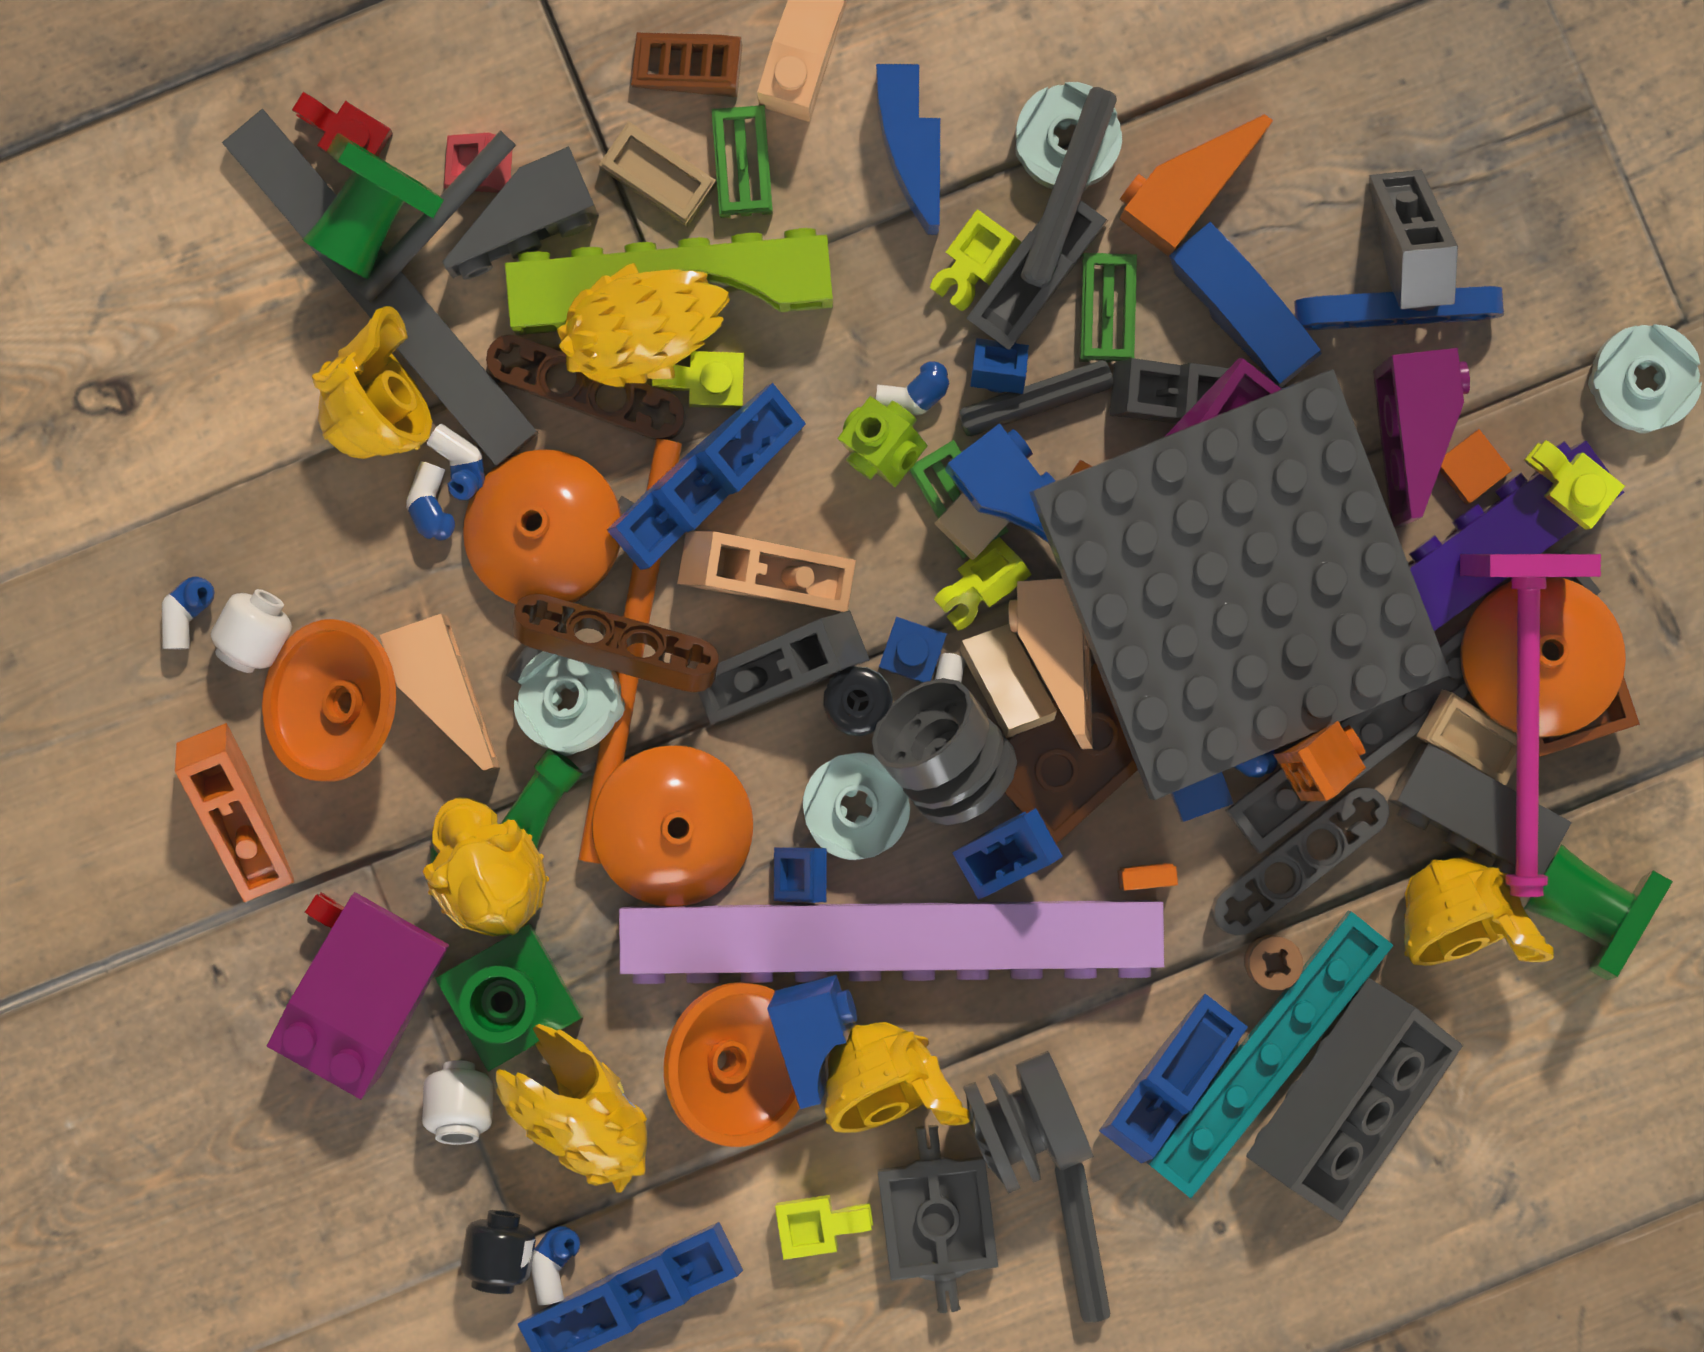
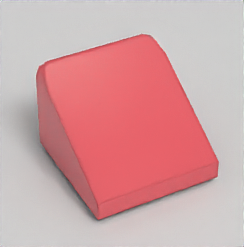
[444,132,513,193]

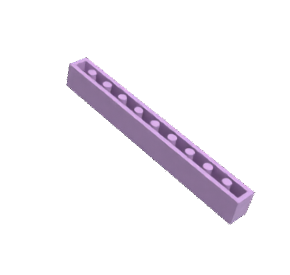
[619,900,1164,984]

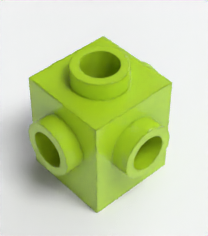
[837,396,928,488]

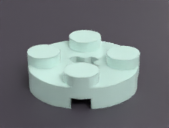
[1015,82,1122,190]
[1588,324,1702,433]
[514,651,625,756]
[803,752,910,860]

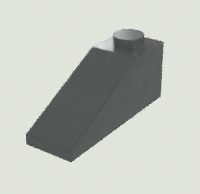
[1369,170,1458,311]
[698,610,870,724]

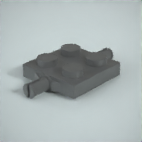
[878,1125,998,1313]

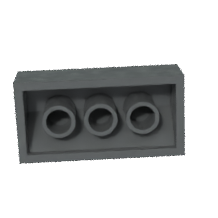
[1246,978,1463,1222]

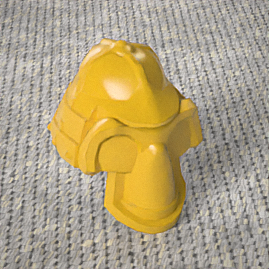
[312,306,433,459]
[423,798,549,937]
[1404,857,1554,966]
[825,1022,970,1132]

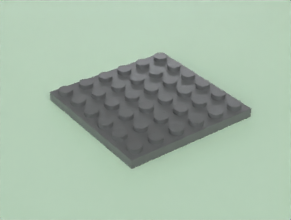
[1029,369,1451,800]

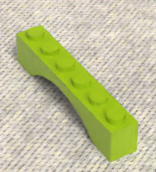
[505,228,833,335]

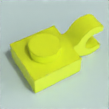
[652,351,744,409]
[1524,440,1625,530]
[934,537,1032,631]
[775,1195,874,1260]

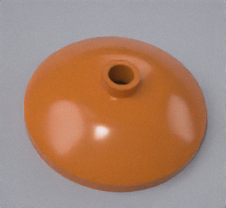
[463,450,621,605]
[1460,577,1626,737]
[262,619,396,782]
[592,745,753,907]
[664,982,800,1147]

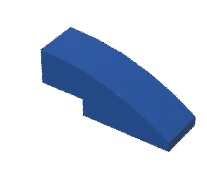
[876,64,940,235]
[1169,222,1322,388]
[1099,994,1248,1164]

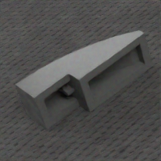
[966,200,1108,350]
[1110,358,1286,423]

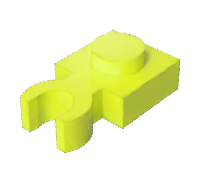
[930,209,1022,311]

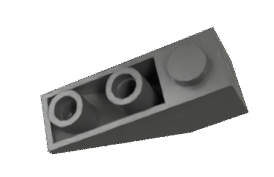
[442,146,599,280]

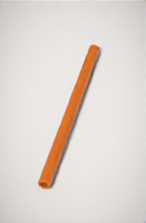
[578,439,682,864]

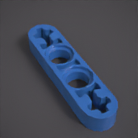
[1294,286,1504,330]

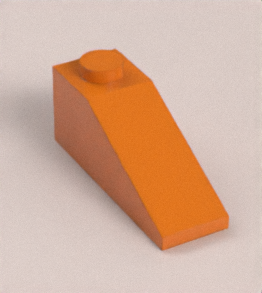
[1120,114,1273,257]
[1274,721,1366,801]
[175,723,294,902]

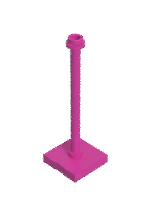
[1460,554,1601,897]

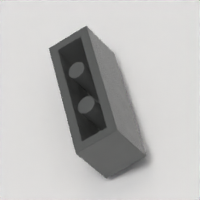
[1388,743,1572,875]

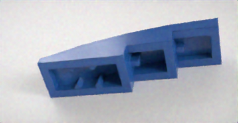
[607,383,806,570]
[518,1222,743,1352]

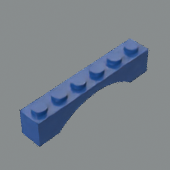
[945,423,1056,543]

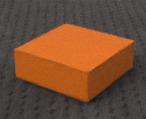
[1439,429,1512,505]
[1117,863,1178,891]

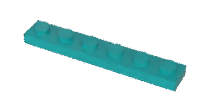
[1147,911,1394,1199]

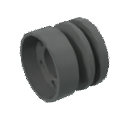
[872,678,1017,826]
[963,1051,1094,1194]

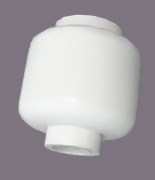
[210,589,292,673]
[422,1060,493,1145]

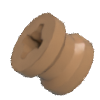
[1244,935,1303,990]

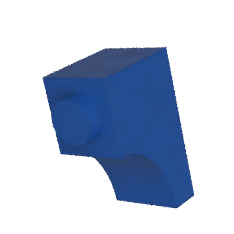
[952,808,1063,900]
[767,975,857,1109]

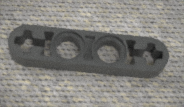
[1211,788,1389,935]

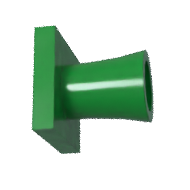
[302,133,444,279]
[1524,844,1673,980]
[435,924,584,1072]

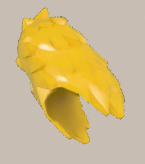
[557,263,730,387]
[496,1024,647,1193]

